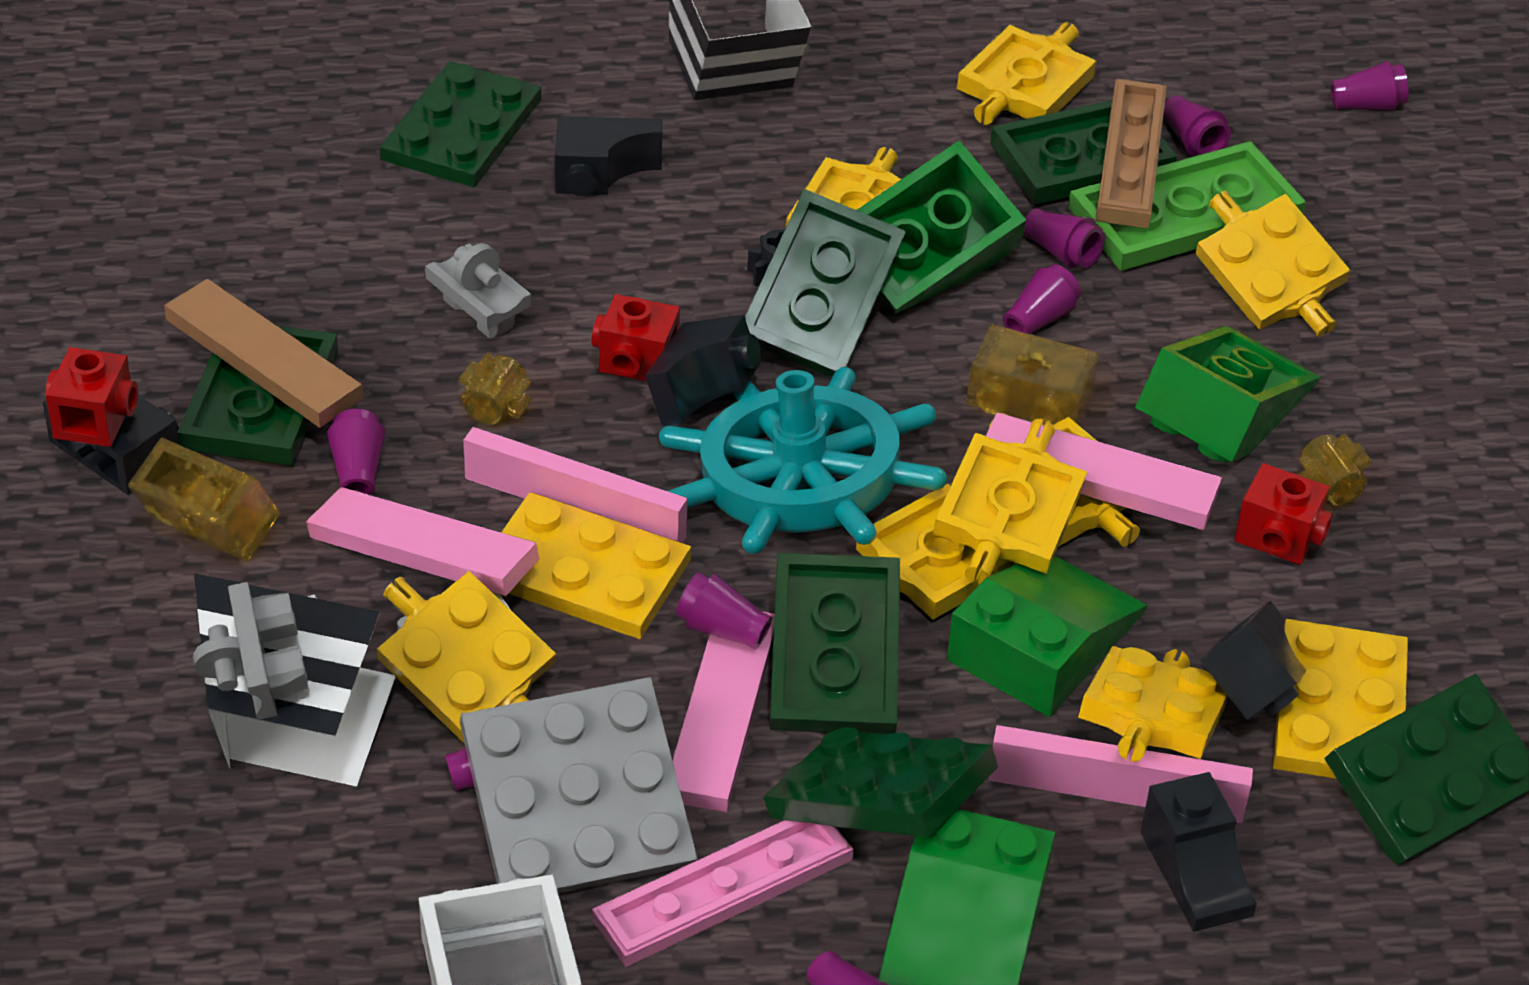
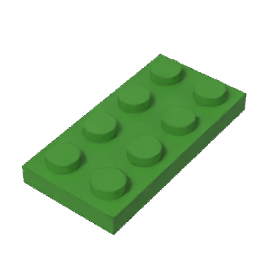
[1068,141,1306,271]

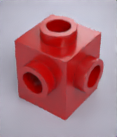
[591,294,680,381]
[45,347,138,447]
[1234,463,1333,565]

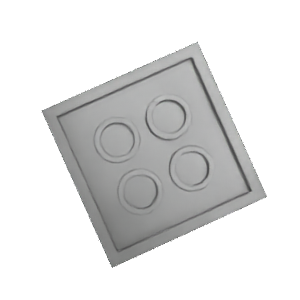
[460,677,697,894]

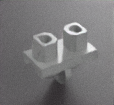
[425,243,531,338]
[193,582,309,720]

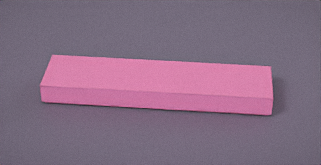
[986,412,1222,530]
[463,427,687,543]
[306,487,539,596]
[672,611,775,813]
[988,725,1253,824]
[592,820,853,967]

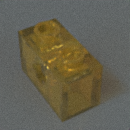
[966,324,1099,426]
[128,438,280,562]

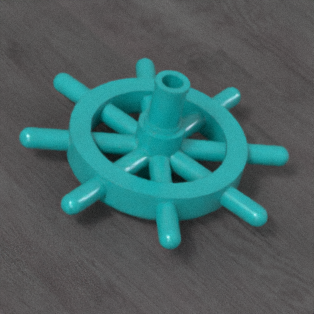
[659,367,947,554]

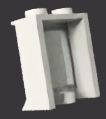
[419,874,582,985]

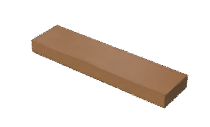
[1096,79,1167,228]
[164,278,363,428]

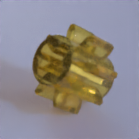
[459,353,532,425]
[1298,434,1372,505]

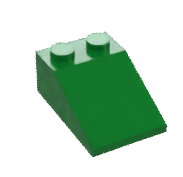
[857,140,1026,314]
[1135,325,1321,462]
[947,556,1147,717]
[879,809,1055,985]

